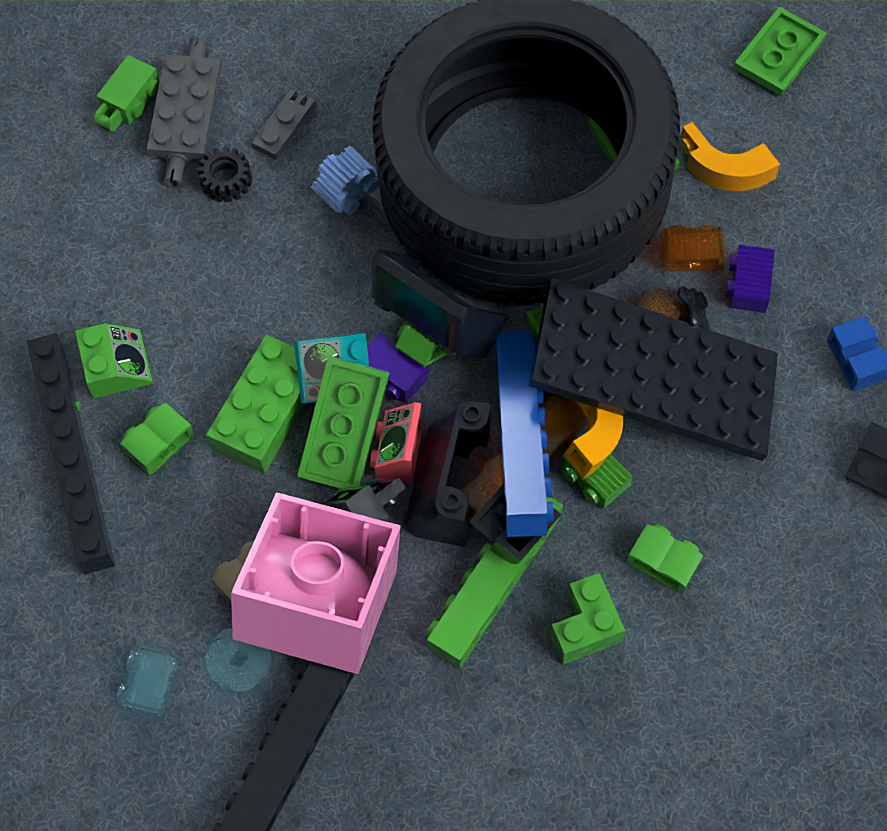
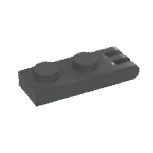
[252,89,317,160]

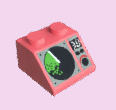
[370,402,423,484]

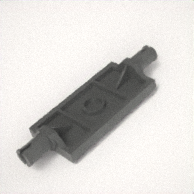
[147,37,222,188]

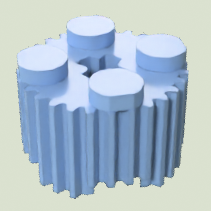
[311,146,379,215]

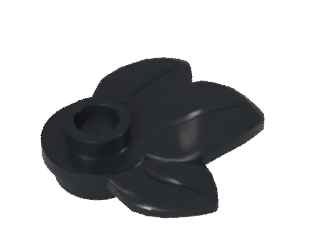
[677,286,711,330]

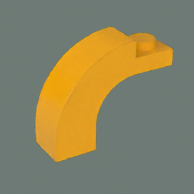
[680,122,780,191]
[564,401,623,479]

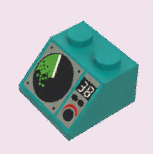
[294,333,369,403]

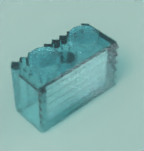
[117,643,180,721]

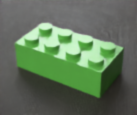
[206,335,306,474]

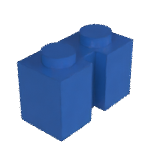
[827,316,887,391]

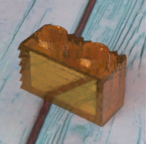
[661,225,726,272]

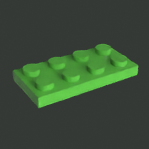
[297,356,390,489]

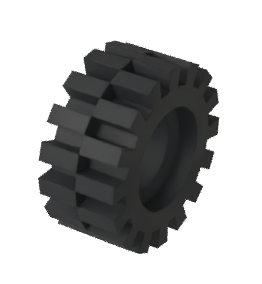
[198,147,252,203]

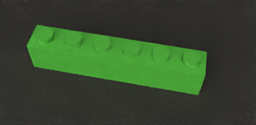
[425,497,563,669]

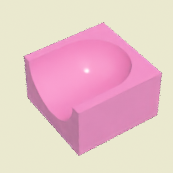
[231,492,401,674]

